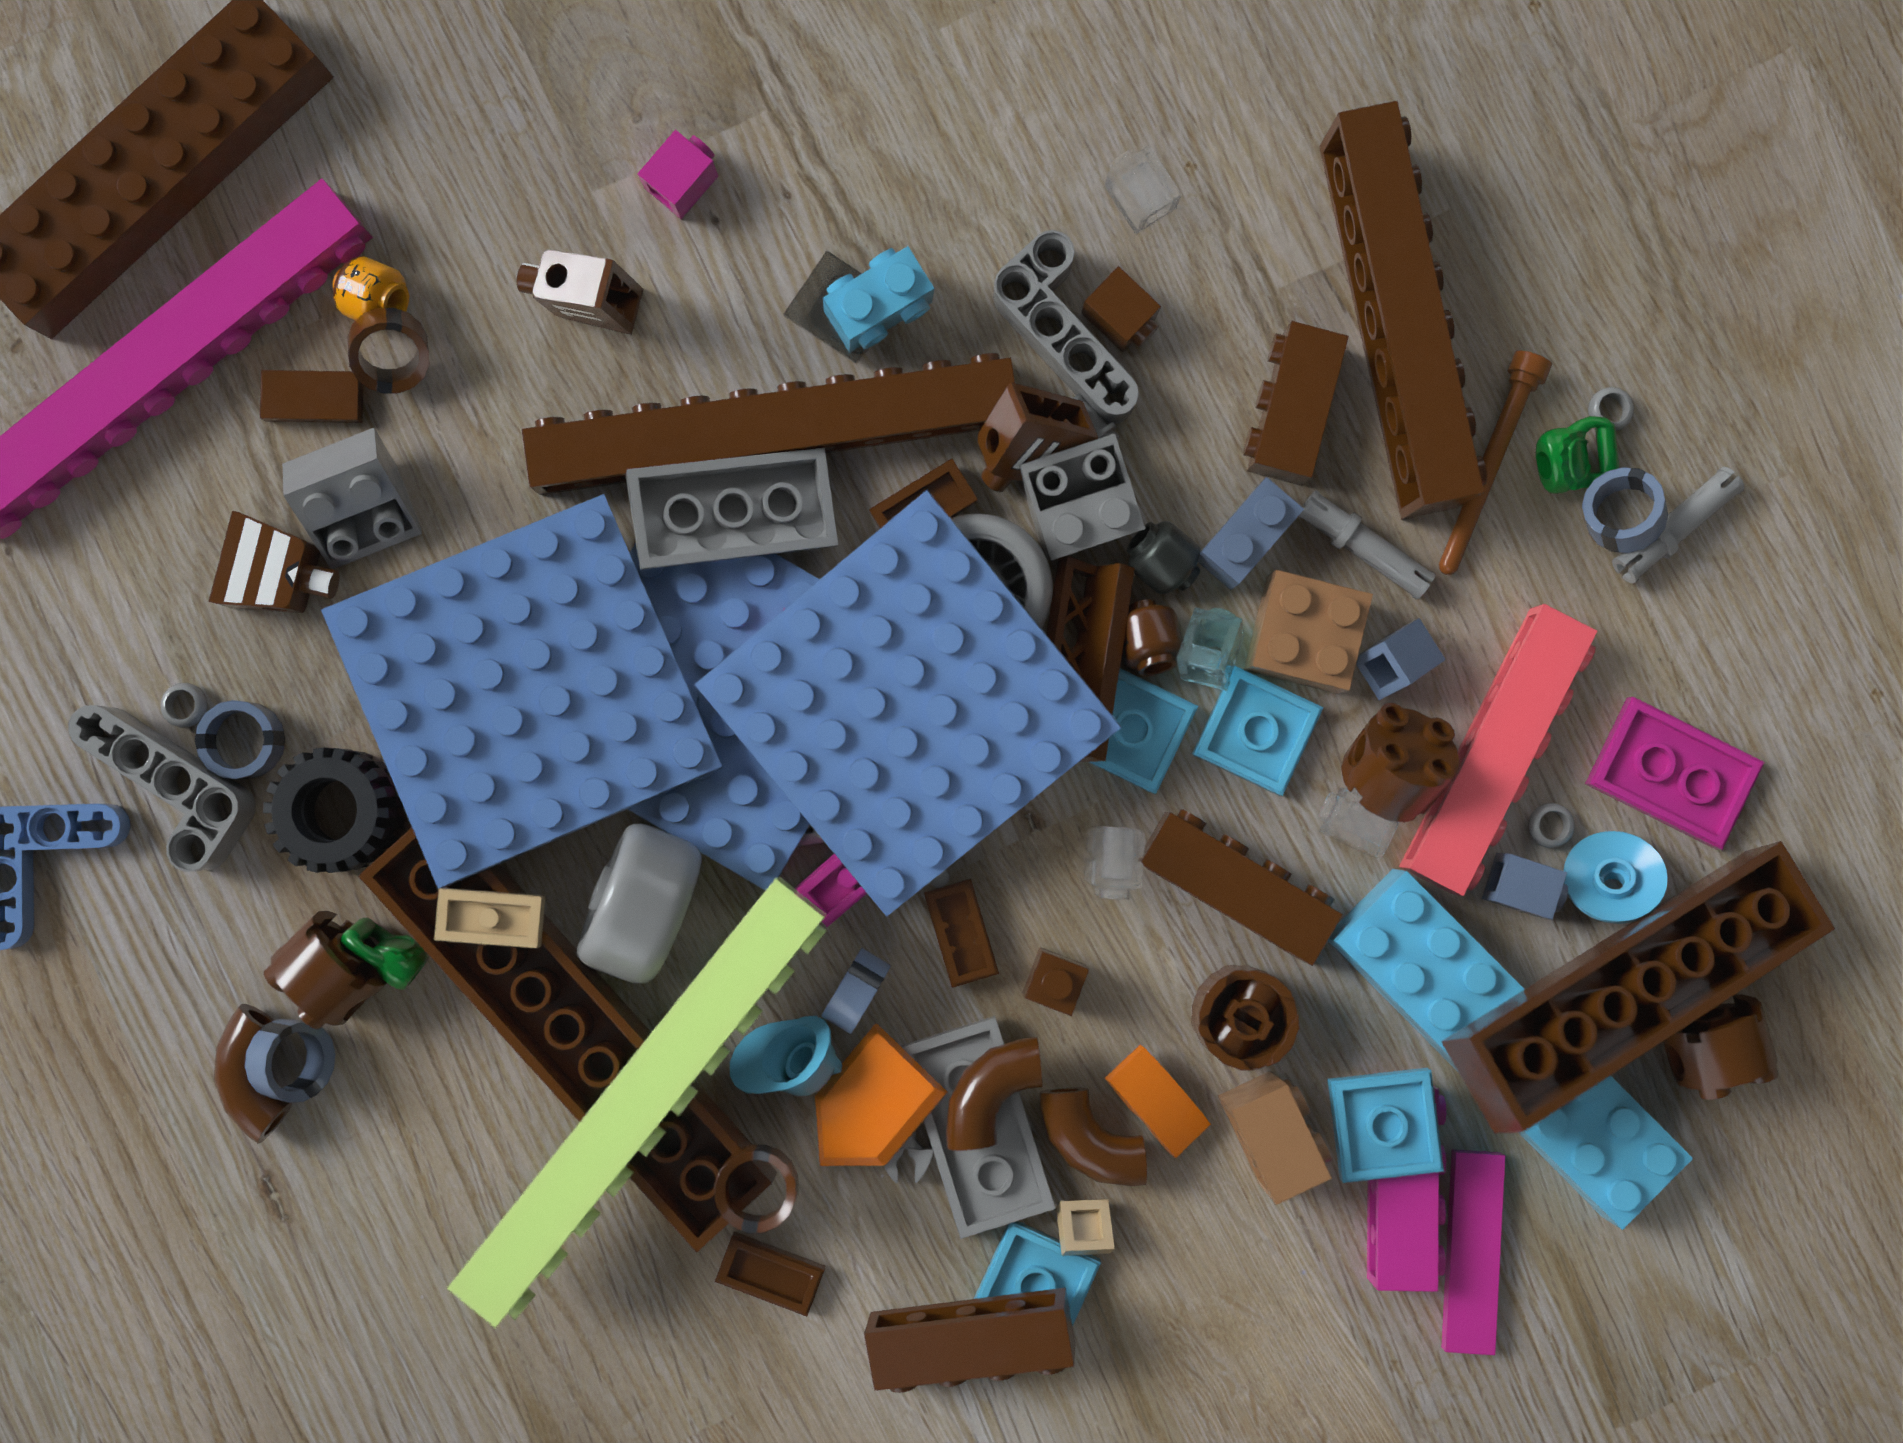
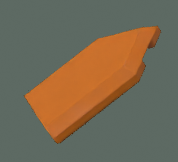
[815,1024,948,1166]

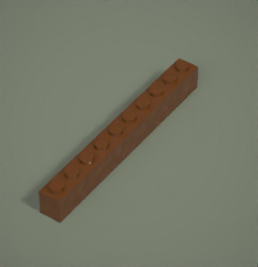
[522,353,1015,495]

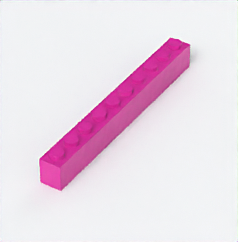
[0,178,373,539]

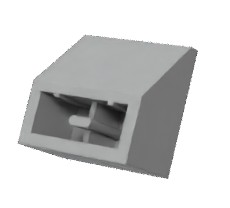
[282,428,422,569]
[1019,434,1145,560]

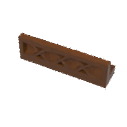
[1046,556,1135,762]

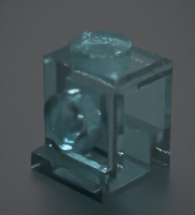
[1177,607,1245,691]

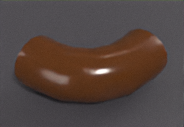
[214,1004,292,1144]
[946,1037,1043,1151]
[1039,1087,1147,1186]

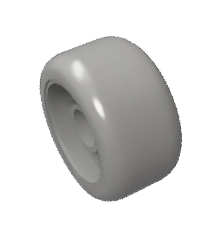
[952,514,1053,628]
[577,824,701,984]

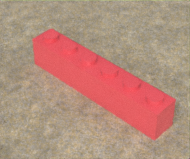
[1399,604,1598,896]

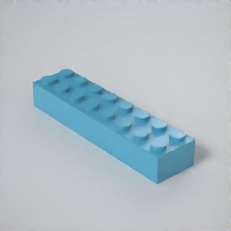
[1328,869,1693,1230]

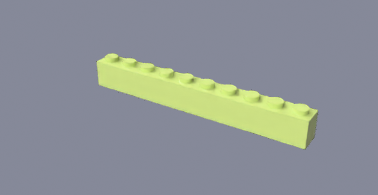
[447,877,827,1328]

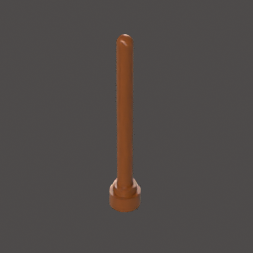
[1439,350,1552,575]

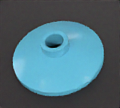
[1563,831,1668,924]

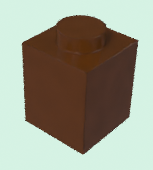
[1081,266,1161,353]
[1022,947,1089,1016]

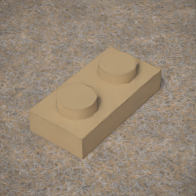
[434,888,546,948]

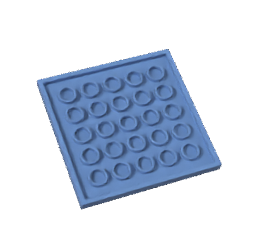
[694,490,1121,917]
[321,494,723,889]
[628,543,820,891]

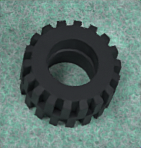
[263,748,405,873]

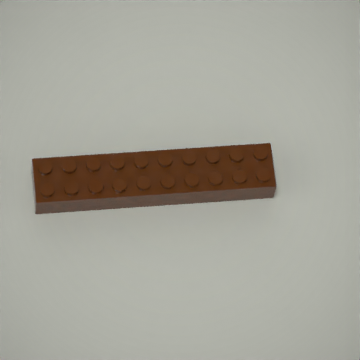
[358,828,777,1253]

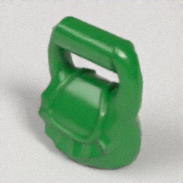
[1535,416,1620,494]
[341,918,429,990]

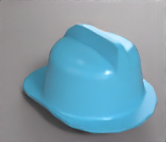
[730,1015,842,1096]

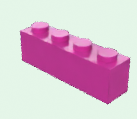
[1367,1085,1446,1292]

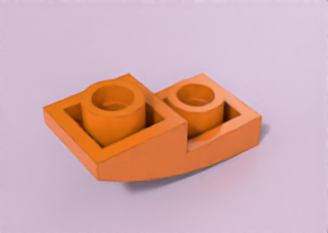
[1105,1045,1211,1158]

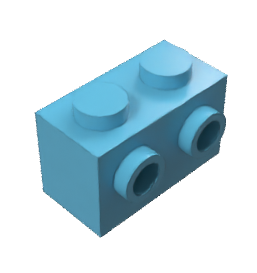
[823,246,934,353]

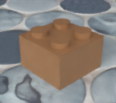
[1244,570,1373,694]
[1218,1071,1332,1205]

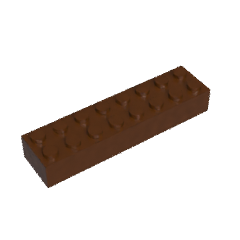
[0,0,334,339]
[1319,100,1487,520]
[1441,841,1835,1133]

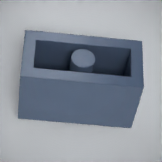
[1198,477,1304,590]

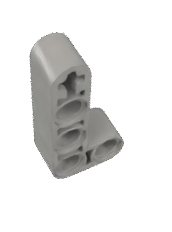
[993,230,1139,424]
[68,705,256,872]

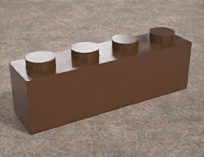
[1136,809,1343,966]
[864,1287,1076,1393]

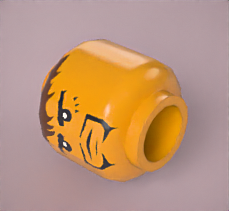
[333,256,410,320]

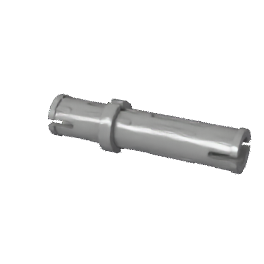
[1612,467,1745,584]
[1298,490,1436,600]

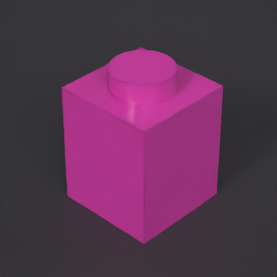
[637,129,718,220]

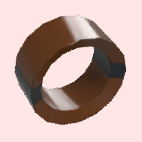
[347,308,430,394]
[714,1144,799,1233]

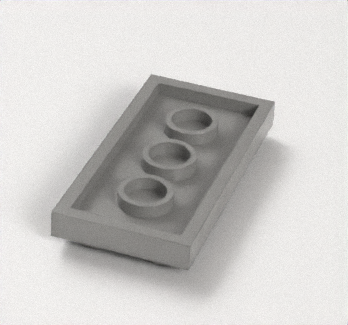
[901,1016,1055,1239]

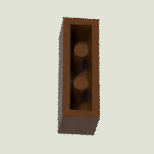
[1243,321,1349,486]

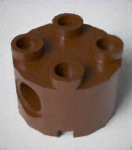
[1341,702,1460,823]
[264,911,387,1030]
[1191,965,1299,1071]
[1663,994,1779,1100]

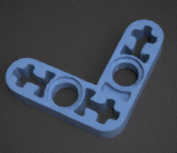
[0,804,131,950]

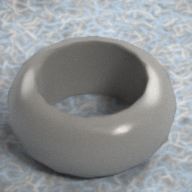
[1588,387,1634,431]
[160,683,207,728]
[1528,803,1575,848]

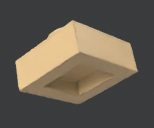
[1056,1199,1115,1256]

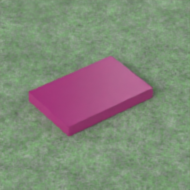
[1585,697,1765,850]

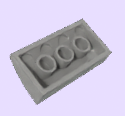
[626,448,838,570]

